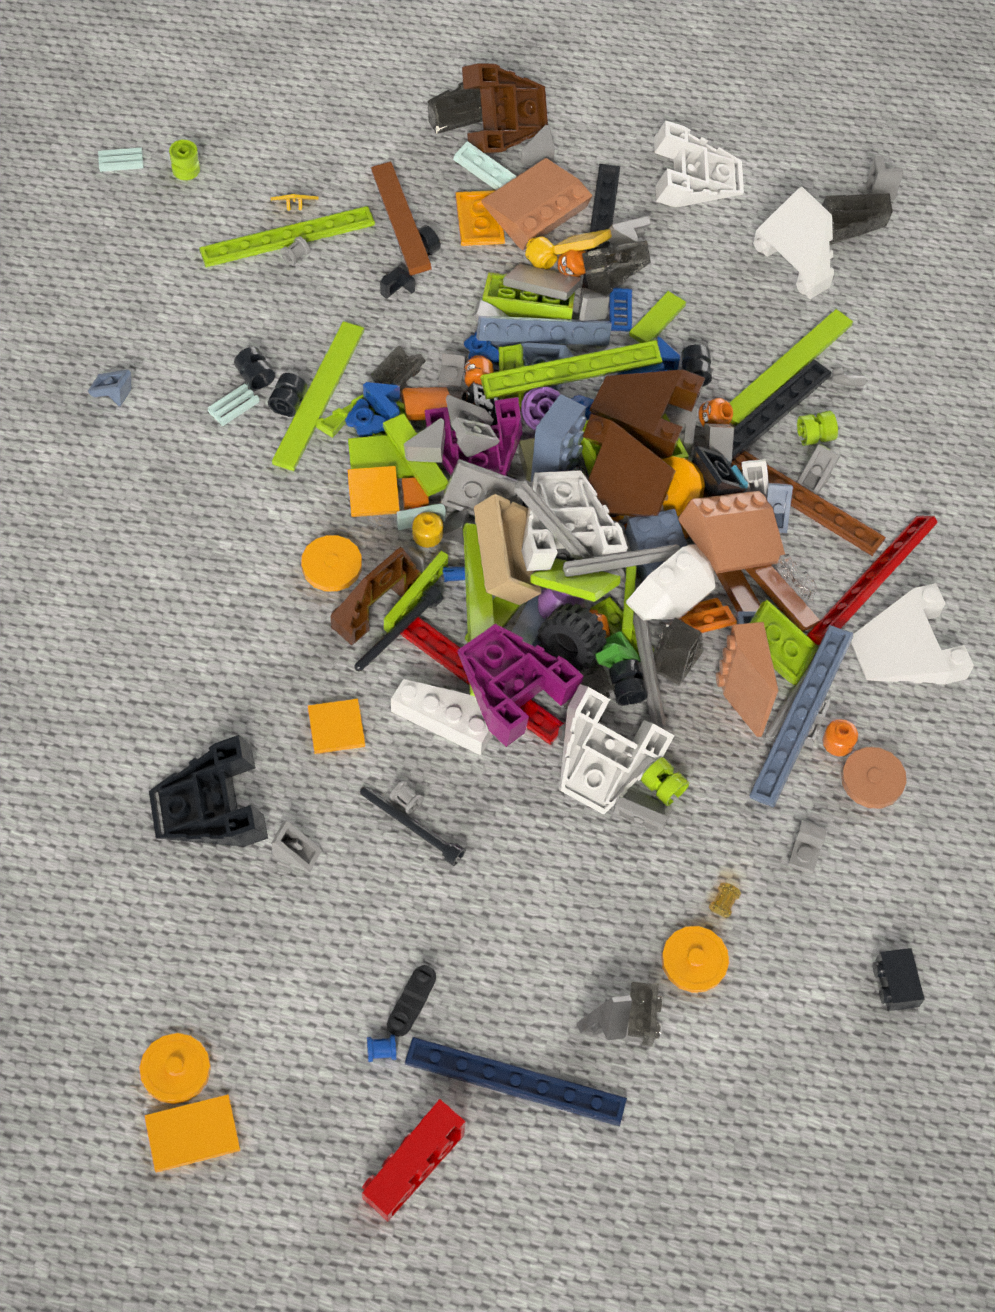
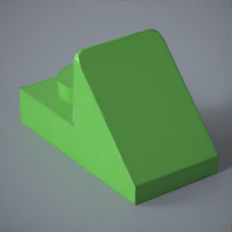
[595,631,641,668]

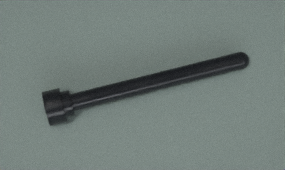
[354,585,444,672]
[360,786,466,867]

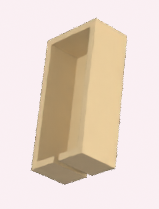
[474,494,541,605]

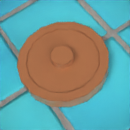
[841,747,907,809]

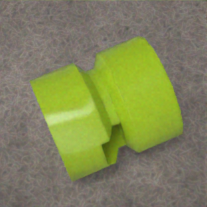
[169,139,200,180]
[797,411,838,446]
[640,757,690,806]

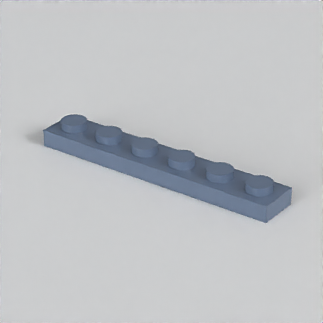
[476,316,612,346]

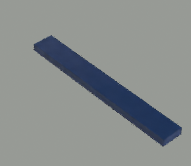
[405,1037,627,1126]

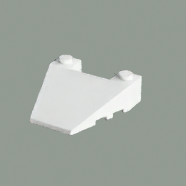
[654,121,744,208]
[753,187,834,299]
[521,471,628,571]
[851,583,974,685]
[559,684,674,814]

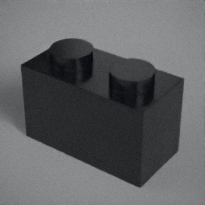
[873,948,925,1011]

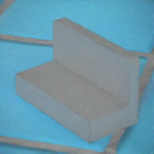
[866,156,904,201]
[613,789,672,835]

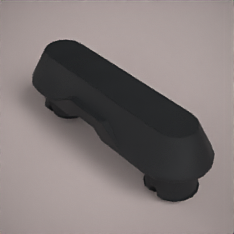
[387,965,436,1037]

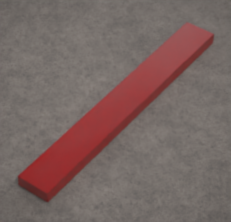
[807,516,938,645]
[400,617,564,745]

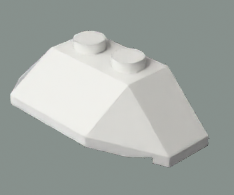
[626,544,715,620]

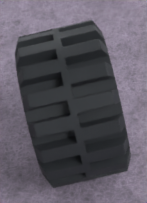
[537,603,607,671]

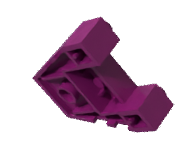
[425,397,523,476]
[458,624,583,747]

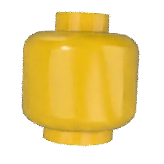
[525,236,558,270]
[412,512,443,548]

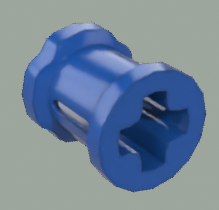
[367,1035,396,1062]

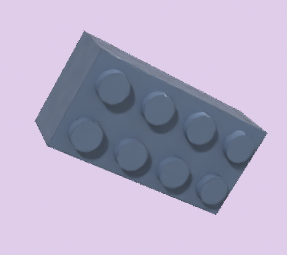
[531,394,587,482]
[625,509,702,602]

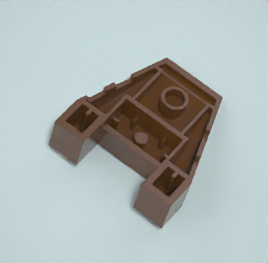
[462,63,548,155]
[589,370,705,459]
[582,414,676,517]
[330,546,421,645]

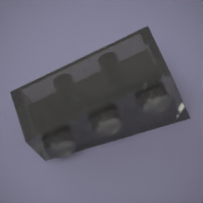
[427,82,483,134]
[822,193,893,245]
[582,240,651,295]
[654,618,704,686]

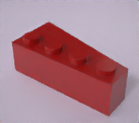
[362,1099,466,1222]

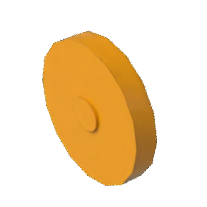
[662,456,705,517]
[301,535,362,591]
[661,926,729,993]
[139,1033,211,1104]

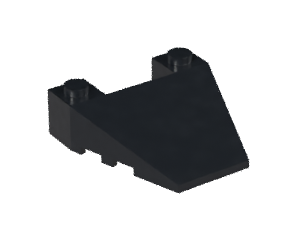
[149,735,268,847]

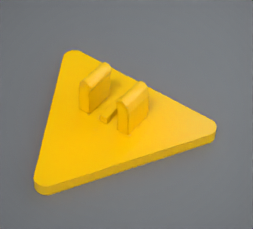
[270,194,319,211]

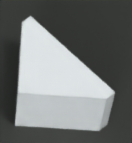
[742,459,769,497]

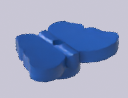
[464,332,499,363]
[345,399,387,437]

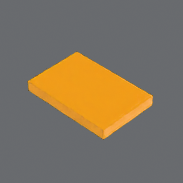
[455,190,505,246]
[144,1094,240,1173]

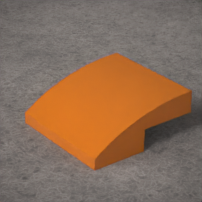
[401,387,449,420]
[674,598,737,636]

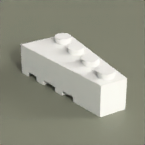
[391,679,493,755]

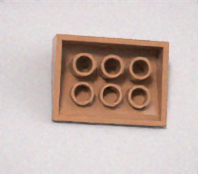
[481,158,593,250]
[678,491,787,573]
[716,622,778,737]

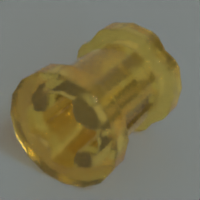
[709,883,741,918]

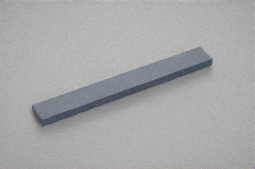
[749,625,854,807]

